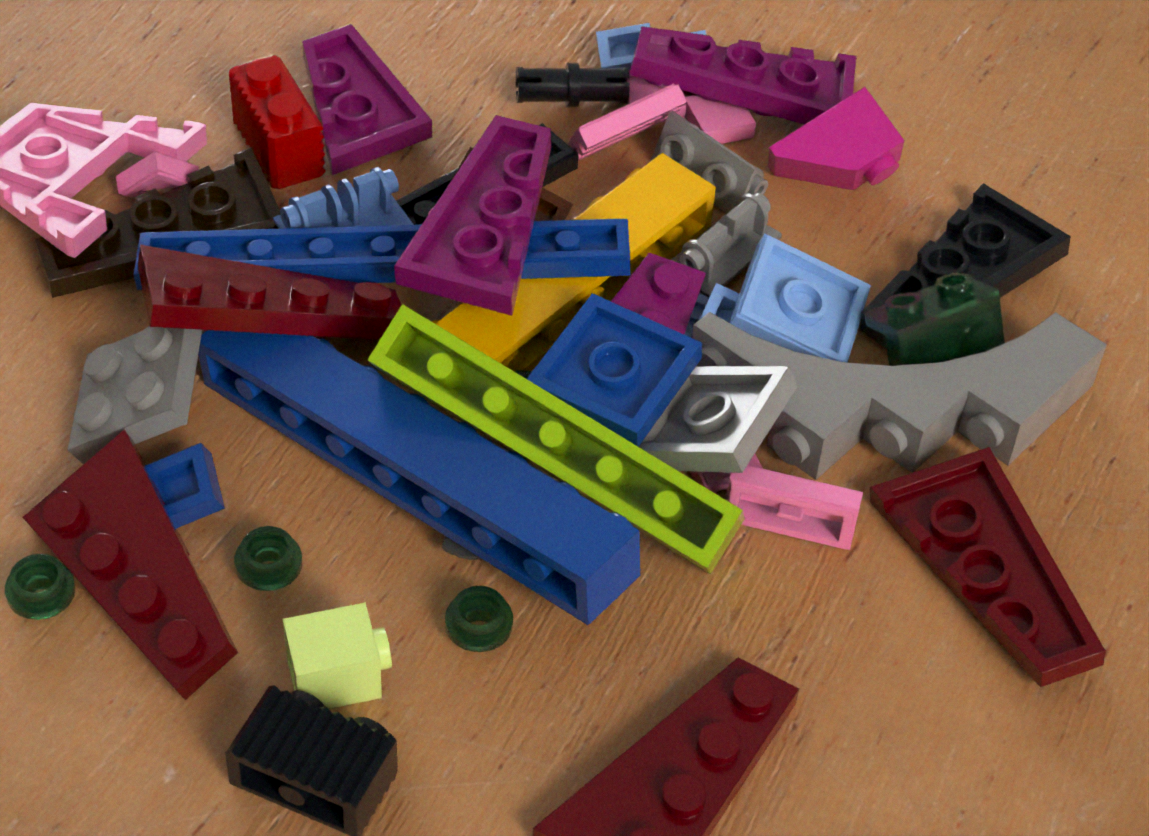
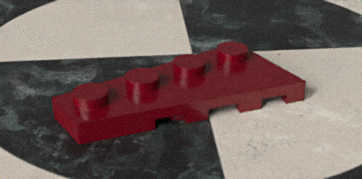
[138,245,402,340]
[22,429,238,700]
[870,447,1106,687]
[533,657,799,836]

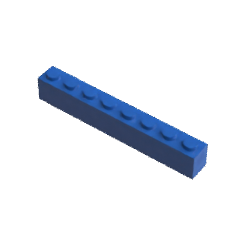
[198,330,641,625]

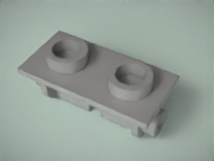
[650,111,768,214]
[671,193,782,297]

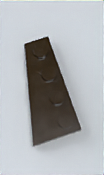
[35,147,280,298]

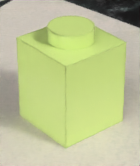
[283,603,392,709]

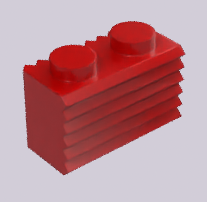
[229,55,326,190]

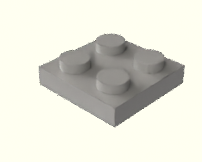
[67,326,202,464]
[639,366,798,473]

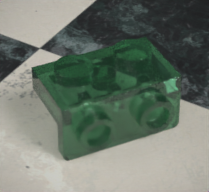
[865,273,1005,366]

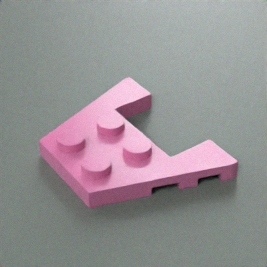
[0,103,207,258]

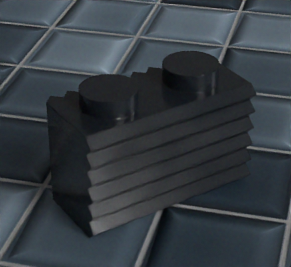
[225,685,398,836]

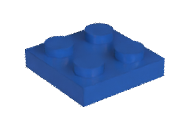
[527,293,702,447]

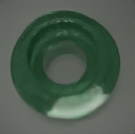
[234,526,302,591]
[5,554,75,620]
[445,586,513,652]

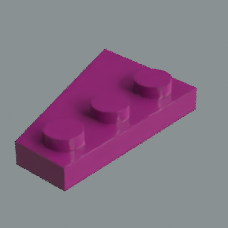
[302,24,432,175]

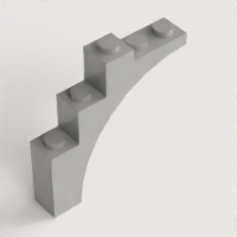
[692,312,1107,480]

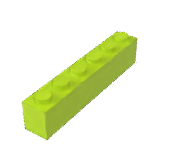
[367,304,745,574]

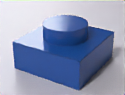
[145,443,225,529]

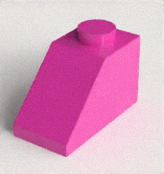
[768,87,904,190]

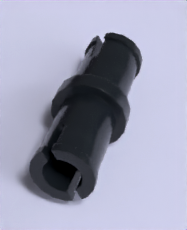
[515,63,630,107]

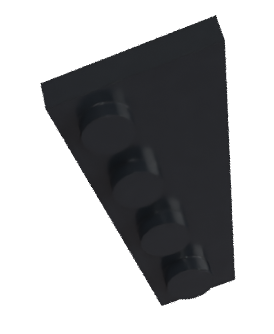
[860,183,1071,360]

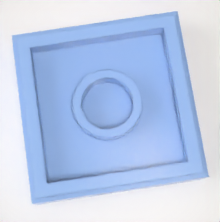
[729,233,871,363]

